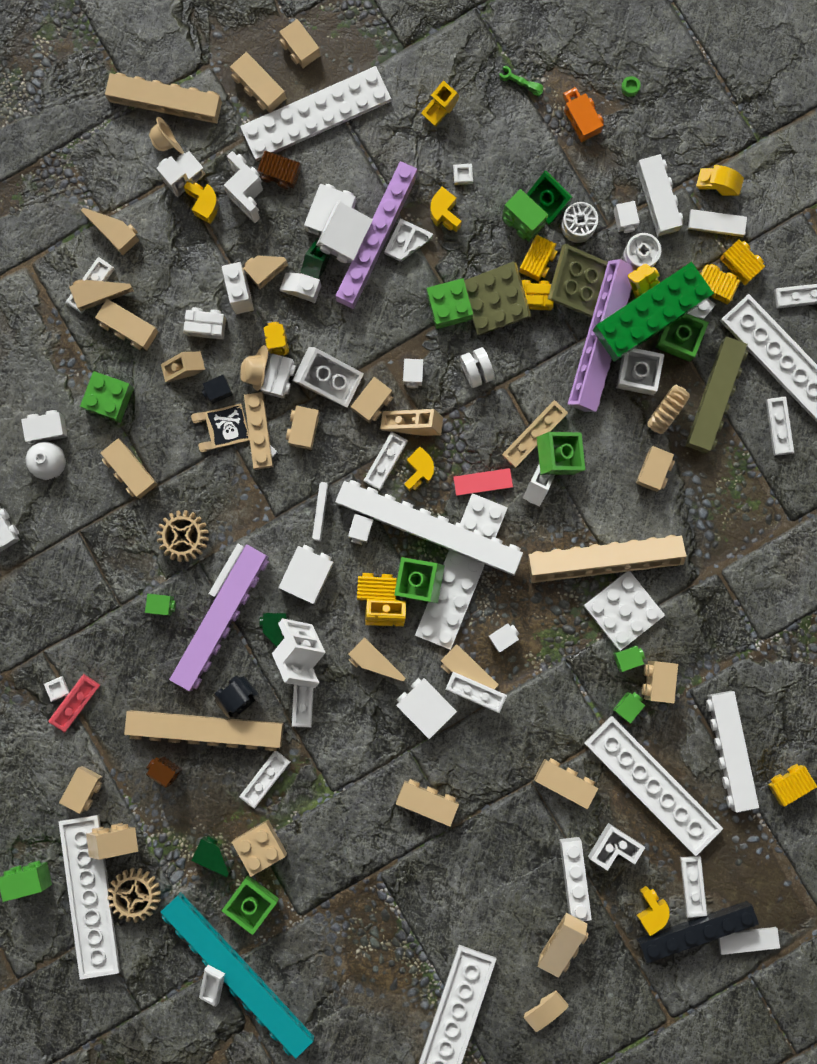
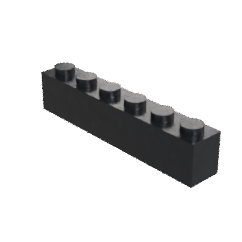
[637,901,759,963]

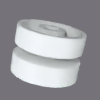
[561,202,598,243]
[623,233,661,268]
[460,347,495,388]

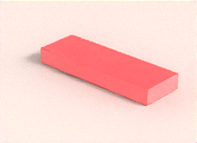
[453,468,513,496]
[48,674,100,733]

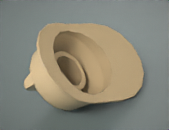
[149,117,184,154]
[240,345,268,391]

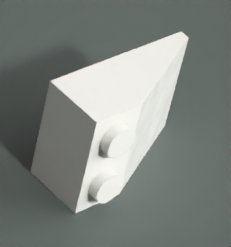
[292,347,364,408]

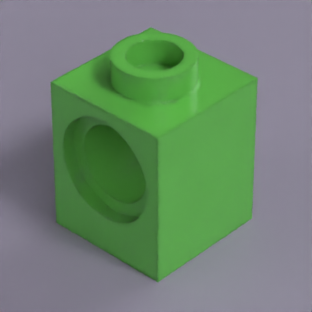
[145,594,176,616]
[613,646,645,672]
[613,692,645,724]

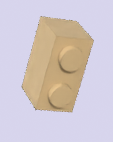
[279,19,321,68]
[351,377,393,424]
[286,406,320,450]
[636,446,675,492]
[59,766,102,814]

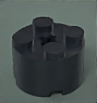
[213,675,260,720]

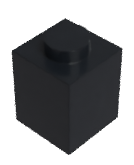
[202,375,233,404]

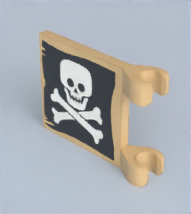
[191,404,250,452]

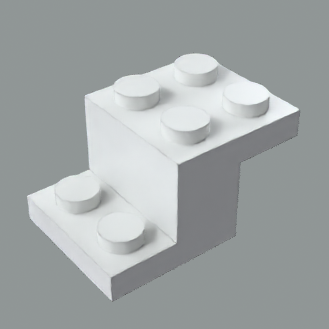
[224,151,263,223]
[272,618,326,688]

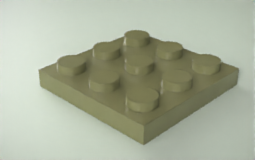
[548,244,608,318]
[464,261,531,335]

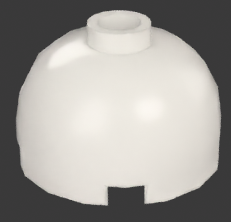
[25,442,66,480]

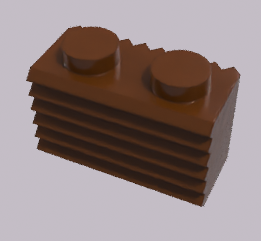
[257,151,301,189]
[146,756,182,788]

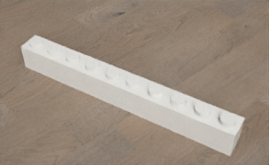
[335,480,523,576]

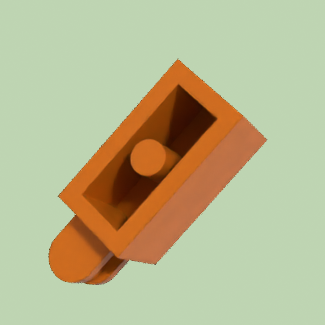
[563,87,604,143]

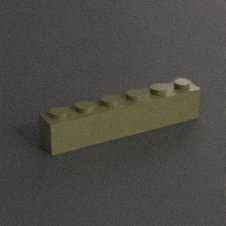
[685,336,748,453]

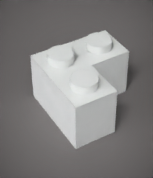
[157,151,206,197]
[588,823,645,871]

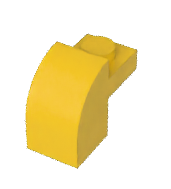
[421,80,459,127]
[696,165,744,196]
[183,181,219,224]
[430,187,462,232]
[404,447,434,492]
[637,886,669,936]

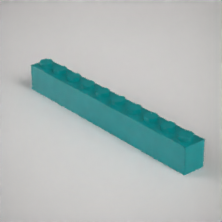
[161,892,314,1059]

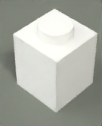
[614,201,640,233]
[403,359,423,388]
[348,514,374,545]
[488,623,519,652]

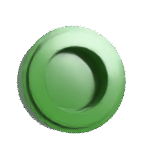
[621,76,641,97]

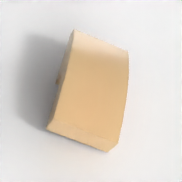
[524,990,568,1032]

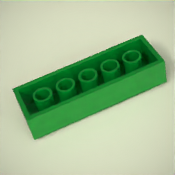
[592,262,714,362]

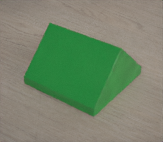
[527,171,573,224]

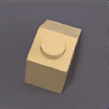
[243,256,288,289]
[161,351,205,382]

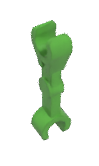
[499,66,543,96]

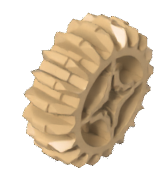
[648,385,689,434]
[157,510,209,562]
[107,868,161,923]

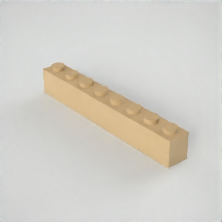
[528,535,686,583]
[124,710,284,751]

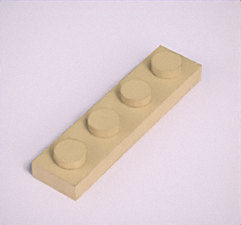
[244,392,273,470]
[502,400,568,468]

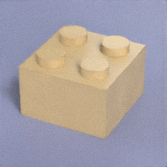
[642,661,678,703]
[232,820,287,877]
[86,823,138,860]

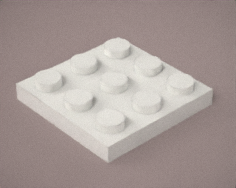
[583,571,665,651]

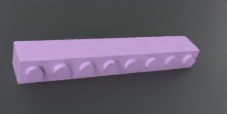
[336,161,417,309]
[568,259,637,412]
[169,544,269,691]

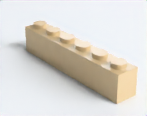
[105,73,222,124]

